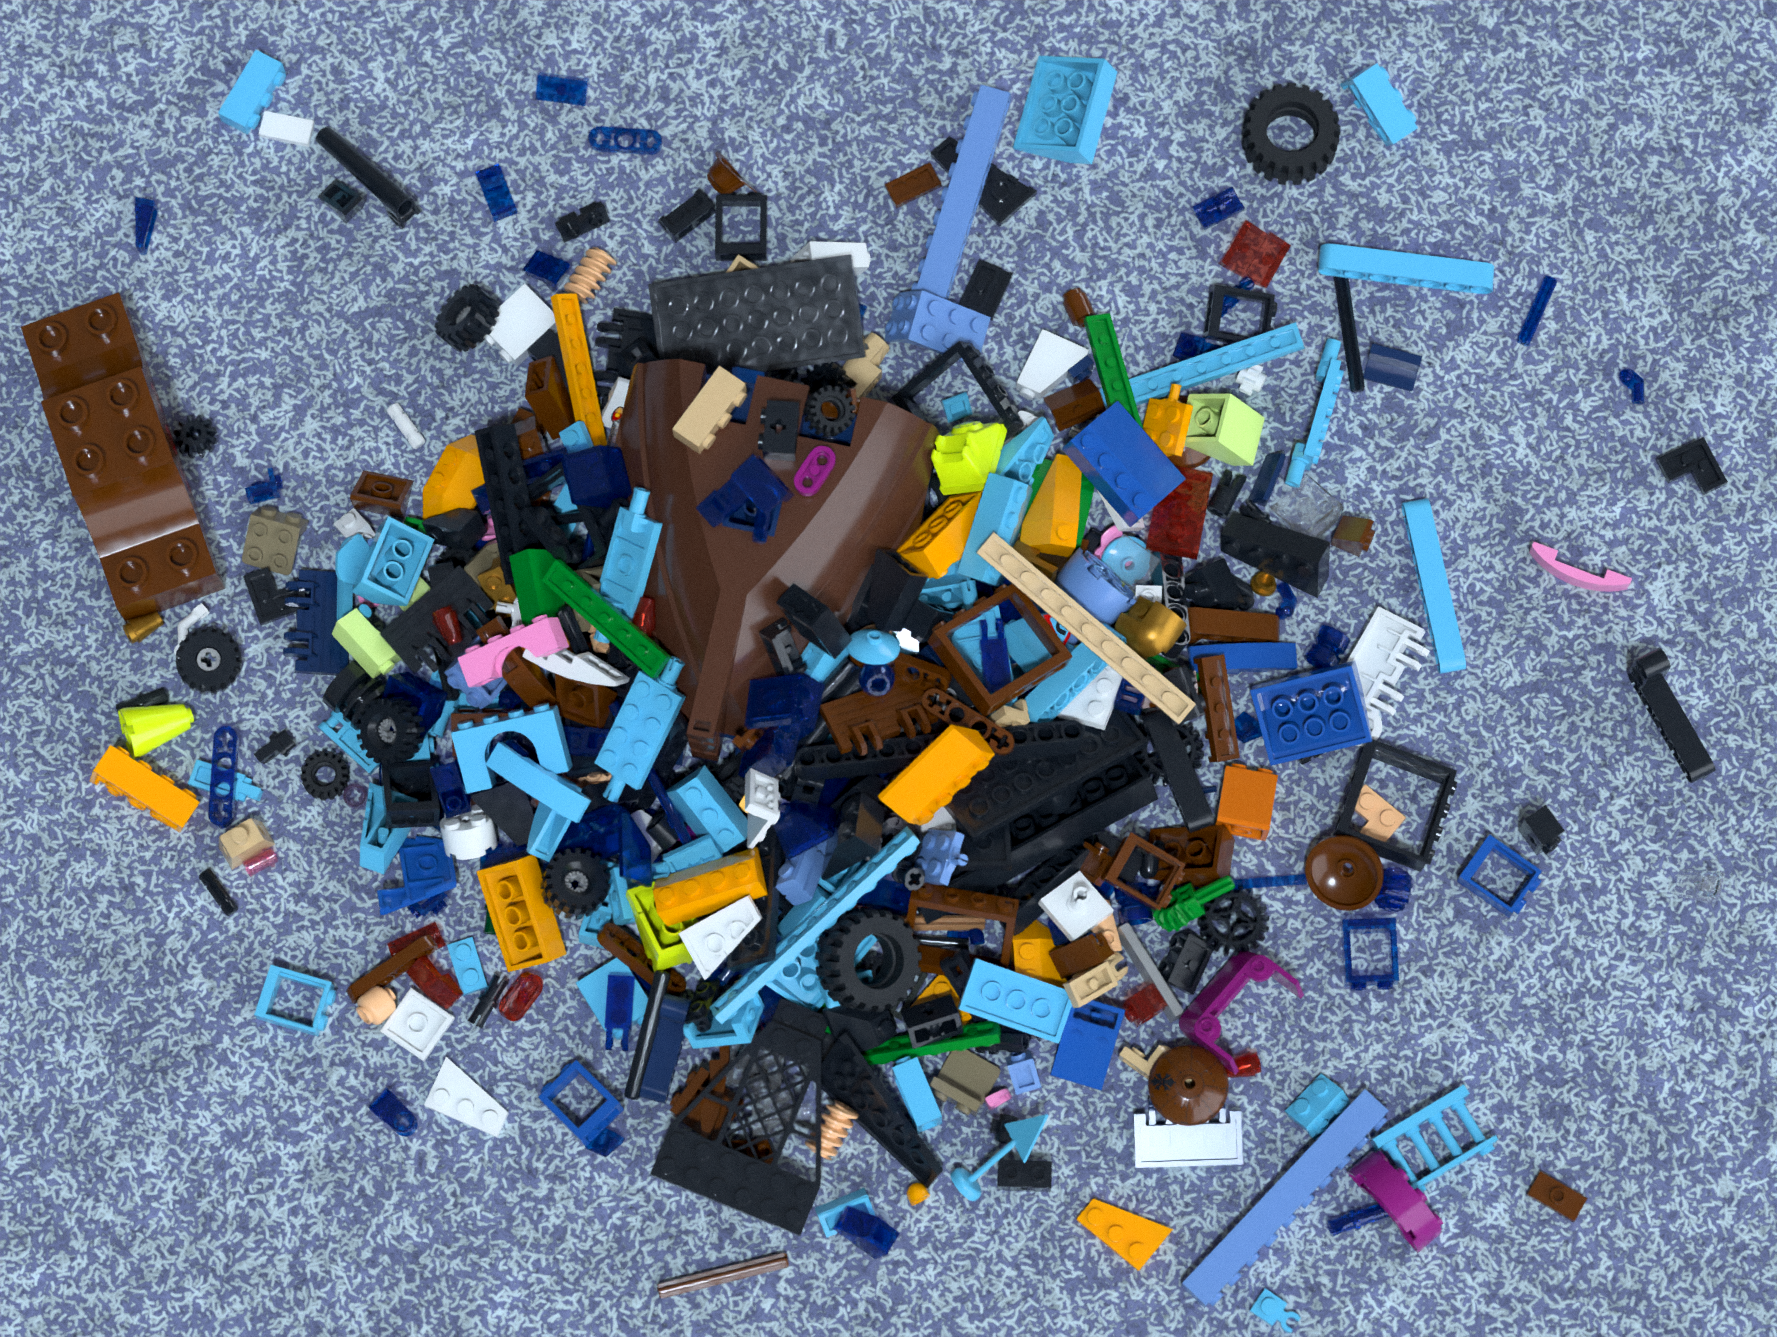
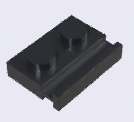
[959,259,1013,321]

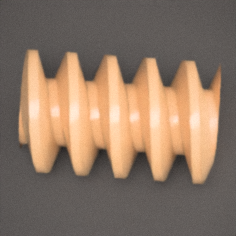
[564,247,617,304]
[804,1100,859,1160]

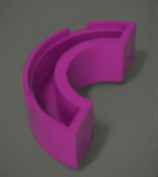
[1346,1150,1443,1253]

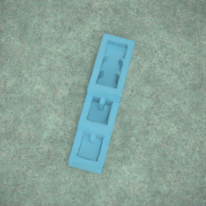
[485,742,591,823]

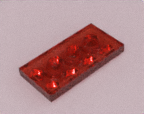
[1146,465,1213,560]

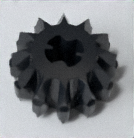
[173,414,218,459]

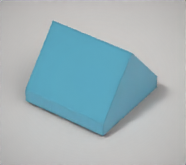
[941,392,972,423]

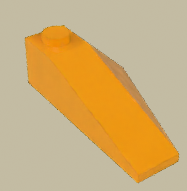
[1020,454,1082,557]

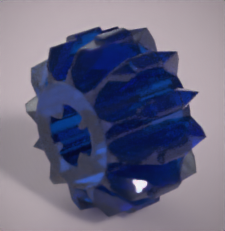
[1374,867,1413,912]

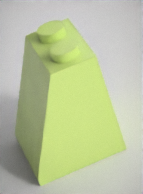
[1184,393,1265,466]

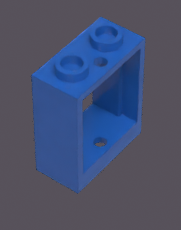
[1457,834,1542,918]
[538,1060,624,1147]

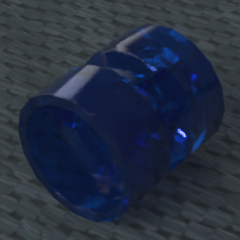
[1304,625,1351,669]
[1114,882,1153,926]

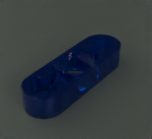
[588,126,662,155]

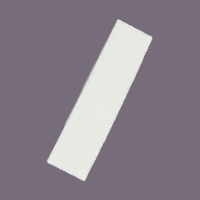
[522,648,630,687]

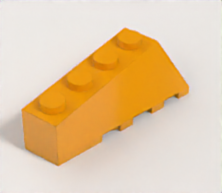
[89,745,200,833]

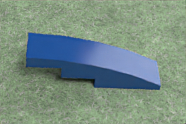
[1188,642,1298,674]

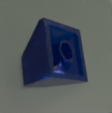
[774,800,836,860]

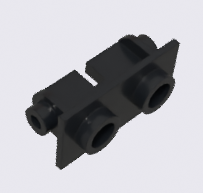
[554,201,610,243]
[684,980,721,1033]

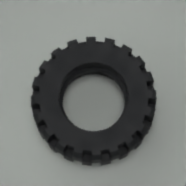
[1241,83,1340,186]
[815,908,922,1012]

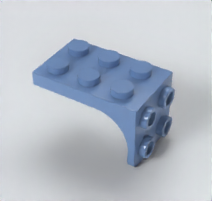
[885,290,991,364]

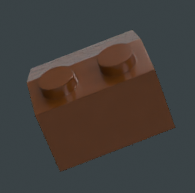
[1148,825,1235,888]

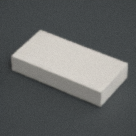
[259,111,315,147]

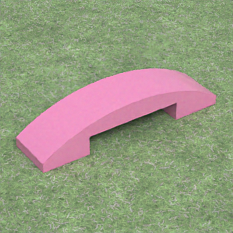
[1529,542,1632,592]

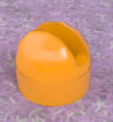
[907,1183,930,1206]

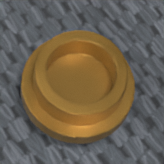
[1250,572,1277,597]

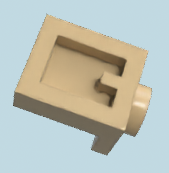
[987,699,1030,727]

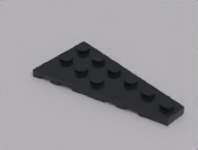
[813,1032,943,1189]

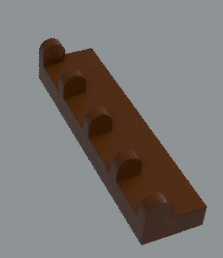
[1193,654,1240,763]

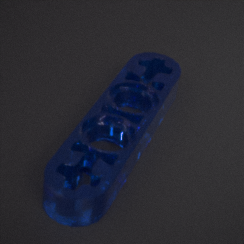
[208,726,239,829]

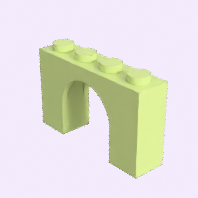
[332,576,431,679]

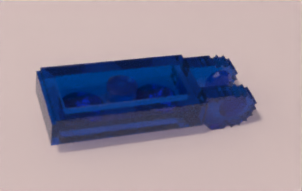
[979,618,1011,693]
[604,975,635,1051]

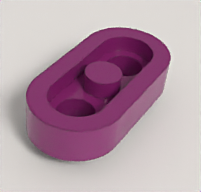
[794,446,836,496]

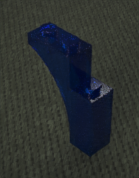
[738,674,825,778]

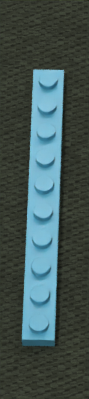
[709,826,920,1024]

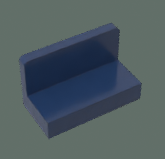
[1363,343,1422,392]

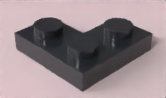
[1656,437,1728,495]
[243,567,308,626]

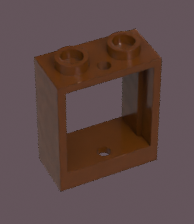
[1100,832,1186,911]

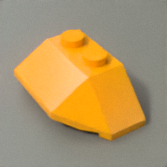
[423,434,486,521]
[1010,919,1067,989]

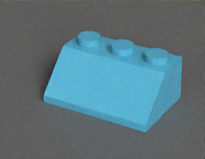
[351,516,435,606]
[663,765,748,853]

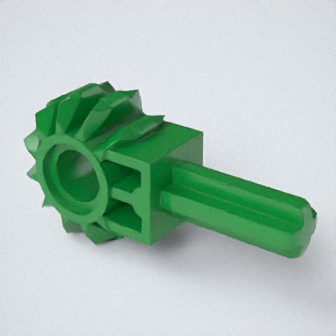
[1152,875,1235,932]

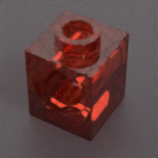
[1123,983,1167,1027]

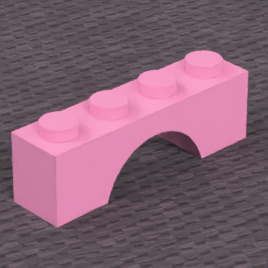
[458,614,569,687]

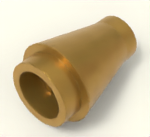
[122,611,164,644]

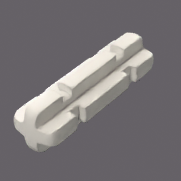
[387,403,425,449]

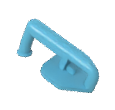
[335,534,372,621]

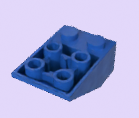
[1050,1000,1125,1091]

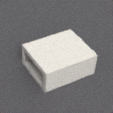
[484,284,557,367]

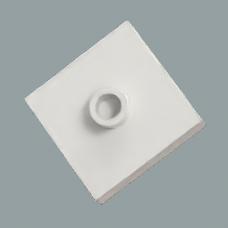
[380,988,455,1062]

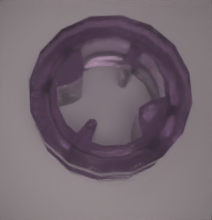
[343,784,368,809]

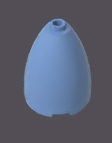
[1040,547,1137,646]

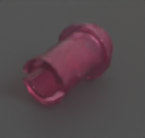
[243,848,278,877]

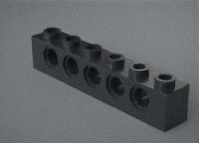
[474,424,540,585]

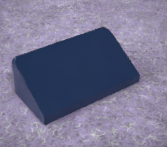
[1248,453,1286,507]

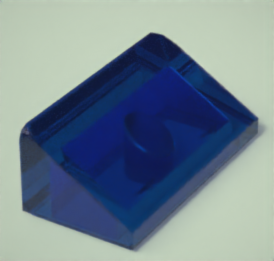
[535,72,590,106]

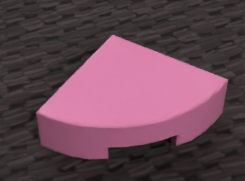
[984,1088,1012,1110]

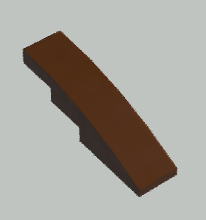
[700,1045,730,1140]

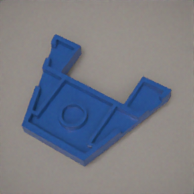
[377,836,457,915]

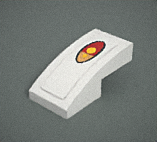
[601,377,630,431]

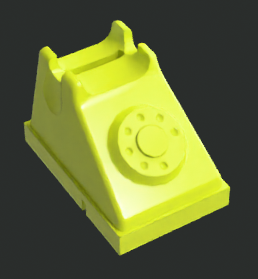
[931,421,1007,495]
[625,881,698,972]

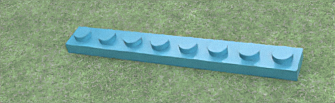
[1100,322,1305,410]

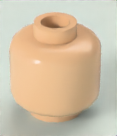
[356,986,396,1025]

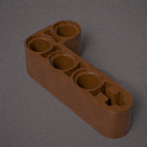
[1187,607,1280,644]

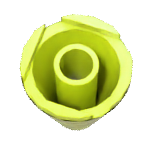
[118,704,194,759]

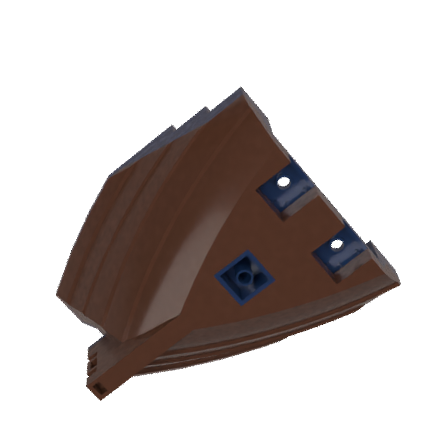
[602,359,940,776]

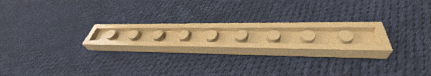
[976,532,1196,724]

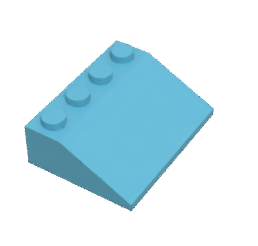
[1013,56,1118,164]
[957,472,1033,588]
[765,885,877,1012]

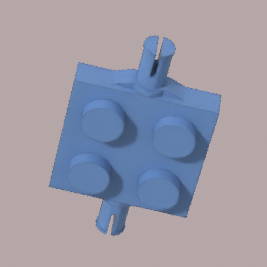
[911,829,968,886]

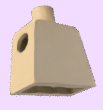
[219,818,275,870]

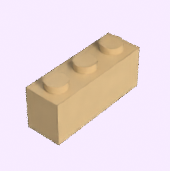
[672,366,747,454]

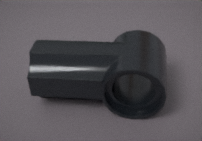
[975,1026,1030,1054]

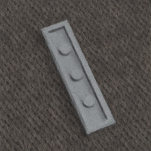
[1117,923,1183,1023]

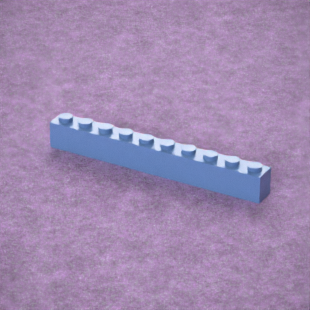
[911,84,1011,300]
[1181,1089,1389,1308]

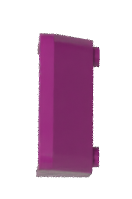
[1179,951,1304,1075]

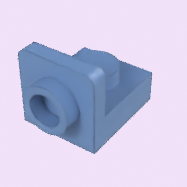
[1005,1050,1041,1095]

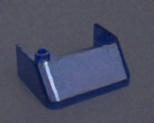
[543,804,652,908]

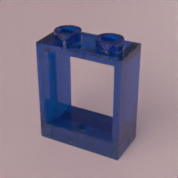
[1340,918,1399,991]

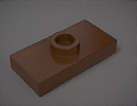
[884,162,941,209]
[1527,1171,1588,1223]

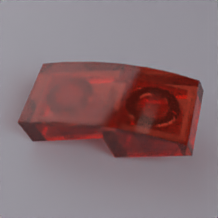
[406,955,464,1009]

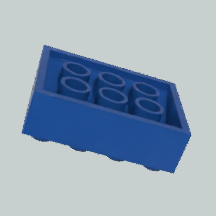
[1062,401,1186,527]
[1250,660,1373,766]

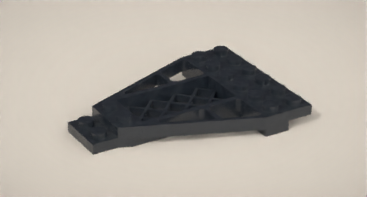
[650,998,828,1237]

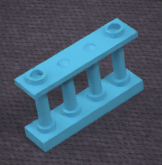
[1371,1085,1498,1192]

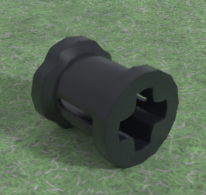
[891,860,925,890]

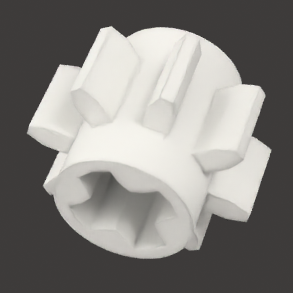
[1236,365,1267,396]

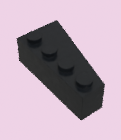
[1221,513,1330,598]

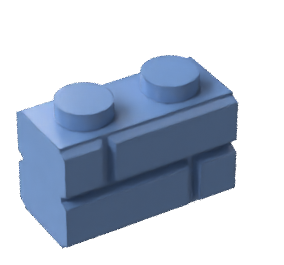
[776,841,824,906]

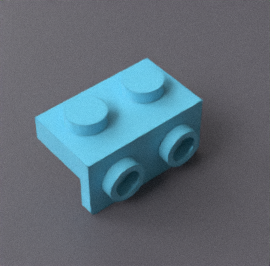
[1285,1073,1350,1140]

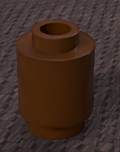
[1062,288,1096,328]

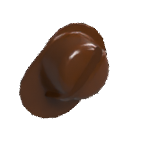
[707,151,757,194]

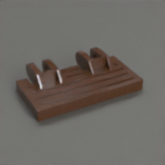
[819,673,938,755]

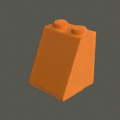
[1215,764,1278,841]

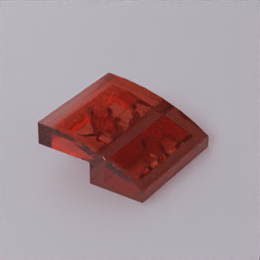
[1218,220,1291,289]

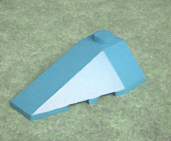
[995,417,1054,487]

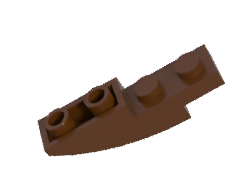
[476,616,557,708]

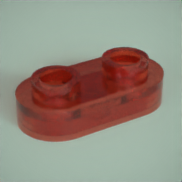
[499,971,543,1021]

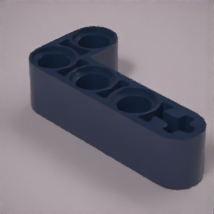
[639,993,692,1104]

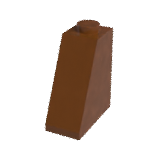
[525,355,575,440]

